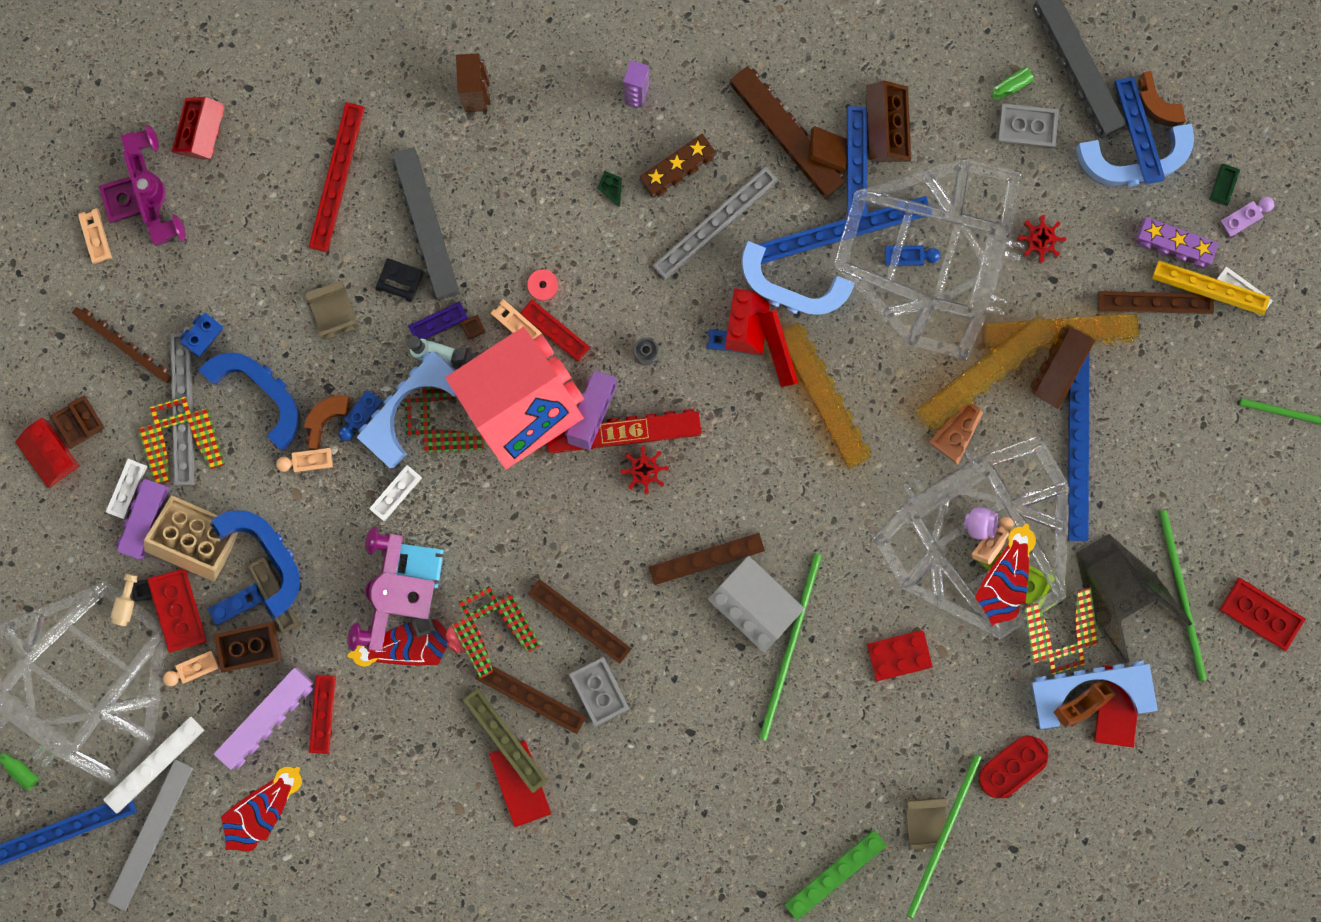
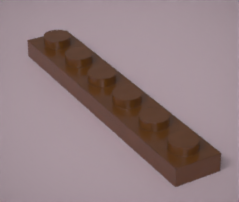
[1097,291,1214,314]
[72,307,171,383]
[649,533,765,585]
[528,579,632,664]
[475,665,586,734]

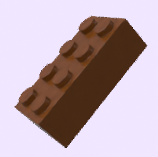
[456,53,491,112]

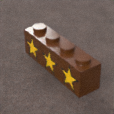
[640,133,715,198]

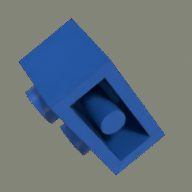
[180,313,223,359]

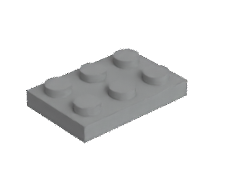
[998,103,1059,148]
[569,657,630,726]

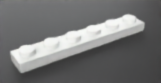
[103,717,205,814]

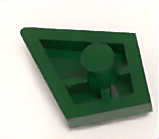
[597,171,622,207]

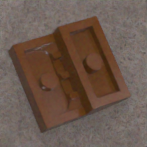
[50,395,104,449]

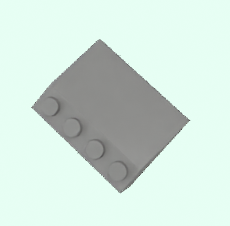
[708,556,805,653]

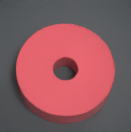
[528,269,558,301]

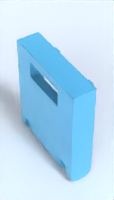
[396,544,444,588]

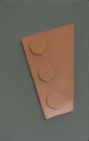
[929,400,983,465]

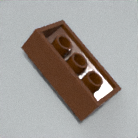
[866,80,911,162]
[1031,324,1096,409]

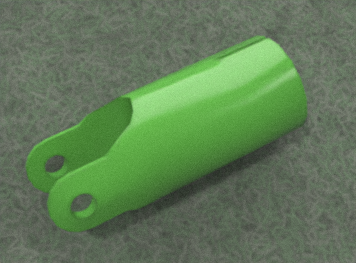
[992,66,1034,100]
[0,753,39,791]

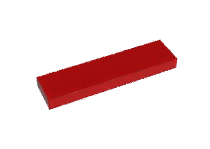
[520,299,590,362]
[759,310,799,387]
[309,675,336,754]

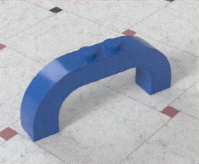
[199,353,300,451]
[210,510,300,621]

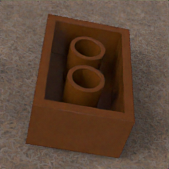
[214,622,283,673]

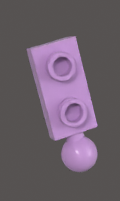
[1220,197,1274,238]

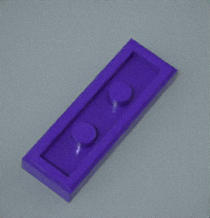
[408,301,468,340]

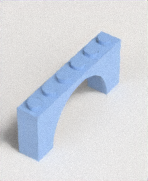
[357,351,457,468]
[1031,660,1158,729]

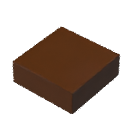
[460,314,486,340]

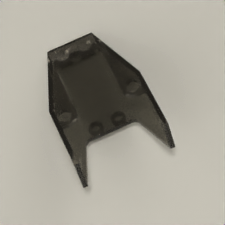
[1076,534,1192,663]

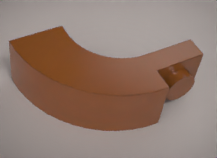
[1138,71,1186,127]
[304,395,351,450]
[1053,680,1116,728]

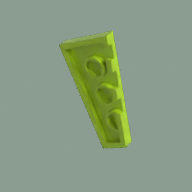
[976,550,1055,607]

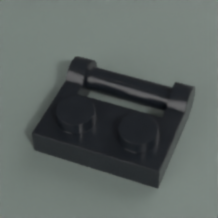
[375,258,423,303]

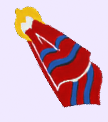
[974,524,1036,626]
[348,619,448,667]
[221,767,302,852]

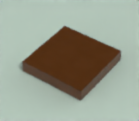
[809,126,847,172]

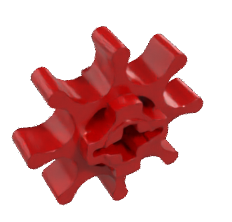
[1017,215,1066,264]
[621,446,669,495]

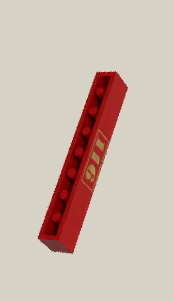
[547,409,701,454]

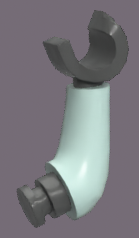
[407,336,476,370]

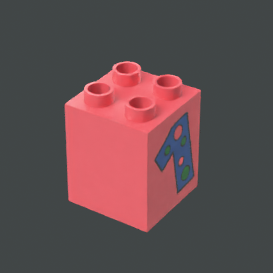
[445,326,585,470]

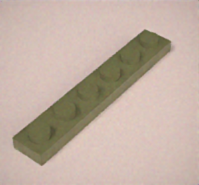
[463,688,548,793]

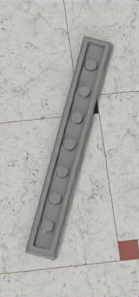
[652,167,778,280]
[170,333,195,486]
[107,759,194,911]

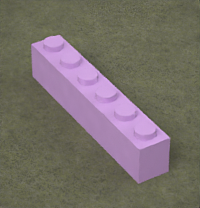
[214,667,314,770]

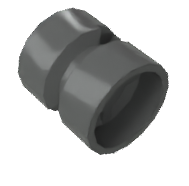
[634,338,658,366]

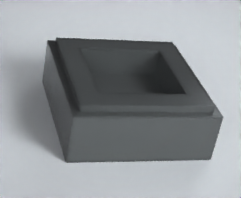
[411,613,436,638]

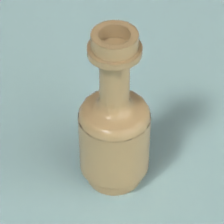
[111,574,137,626]

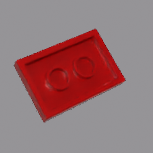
[867,630,933,682]

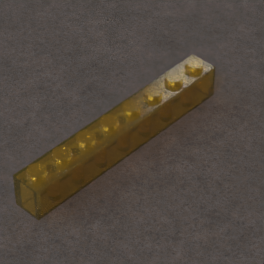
[982,314,1139,351]
[915,315,1054,431]
[783,322,872,469]

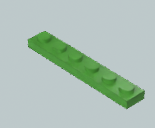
[784,830,887,920]

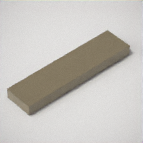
[247,556,300,634]

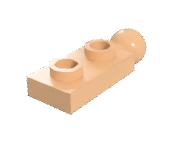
[276,448,333,473]
[972,517,1014,565]
[163,650,220,686]

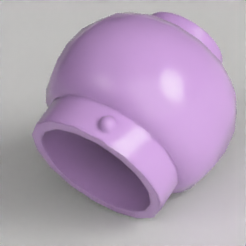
[964,507,998,540]

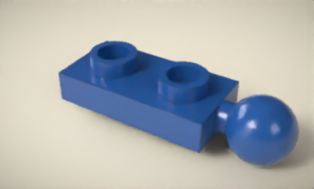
[885,245,941,266]
[338,390,383,441]

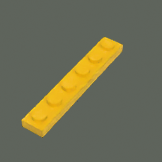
[1152,261,1270,316]

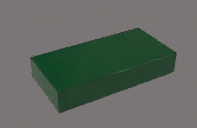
[1209,163,1241,206]

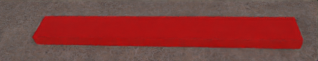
[309,102,365,253]

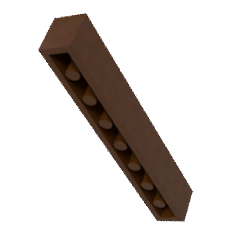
[729,66,844,200]

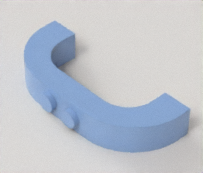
[1076,124,1194,187]
[741,241,855,315]

